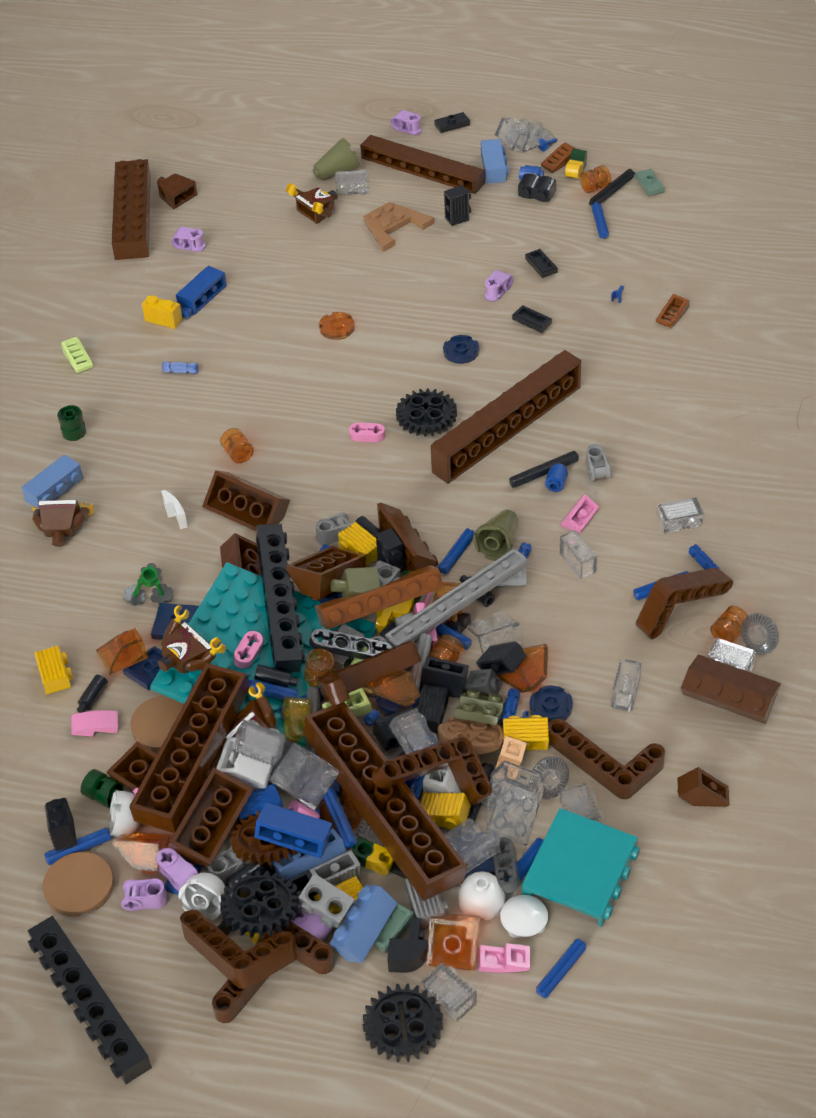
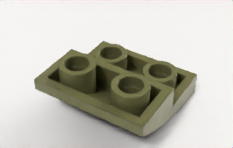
[454,690,506,726]

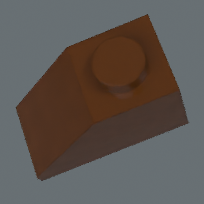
[677,767,730,807]

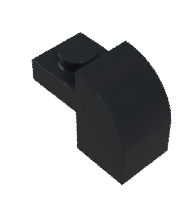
[387,918,429,973]

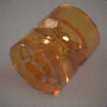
[580,165,611,193]
[220,428,254,464]
[710,605,750,645]
[428,634,464,662]
[304,648,334,688]

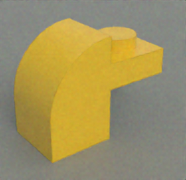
[375,598,414,635]

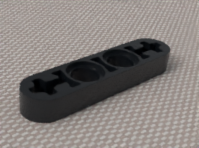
[309,629,393,660]

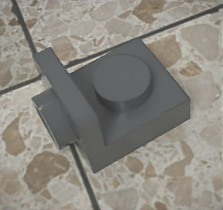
[465,669,502,694]

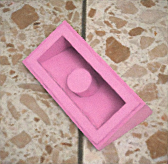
[560,494,599,533]

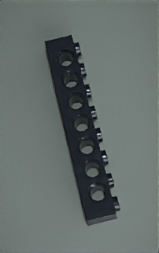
[256,524,305,672]
[27,915,152,1084]

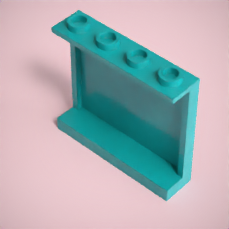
[522,808,640,927]

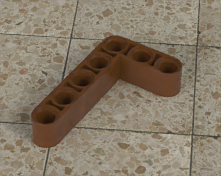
[635,567,733,639]
[316,640,422,705]
[548,719,665,799]
[372,737,492,806]
[180,910,297,989]
[212,921,334,1023]

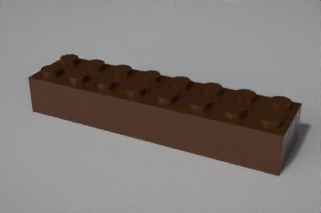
[112,159,151,260]
[129,663,250,833]

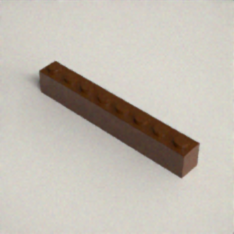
[360,135,485,194]

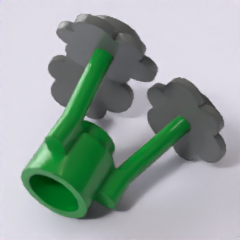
[123,563,173,606]

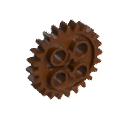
[230,811,297,866]

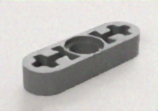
[492,837,520,893]

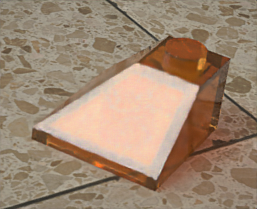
[96,628,149,675]
[497,644,548,693]
[361,670,420,707]
[113,832,170,874]
[427,914,481,971]

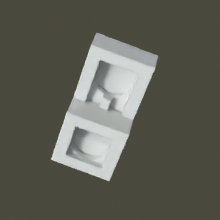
[161,490,188,529]

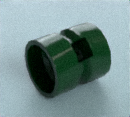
[57,405,86,441]
[80,769,124,808]

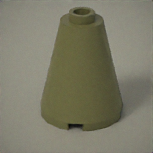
[312,138,360,180]
[473,509,518,561]

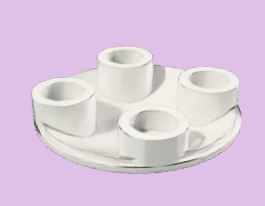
[500,895,548,938]

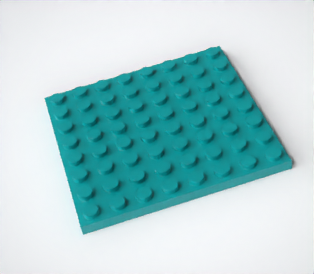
[150,562,377,755]

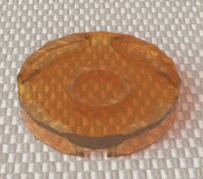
[319,312,355,340]

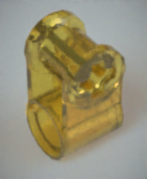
[282,697,310,741]

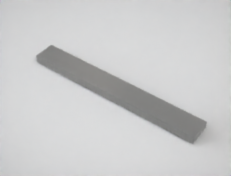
[385,548,529,647]

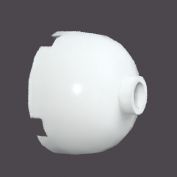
[109,790,140,836]
[458,871,506,921]
[178,872,226,920]

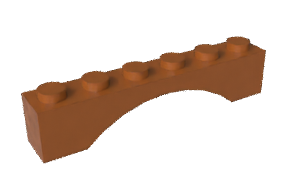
[315,565,444,629]

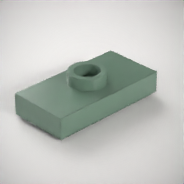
[635,169,664,196]
[373,901,415,954]

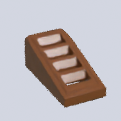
[541,142,576,173]
[656,294,689,329]

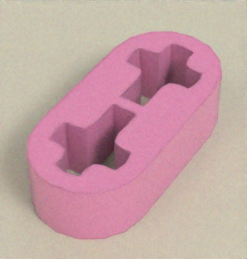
[349,423,385,442]
[234,631,263,669]

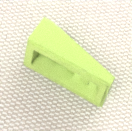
[61,337,93,373]
[322,688,372,717]

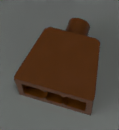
[157,174,197,209]

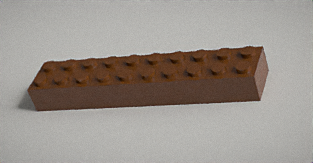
[431,350,581,484]
[303,702,467,901]

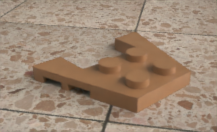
[363,202,434,252]

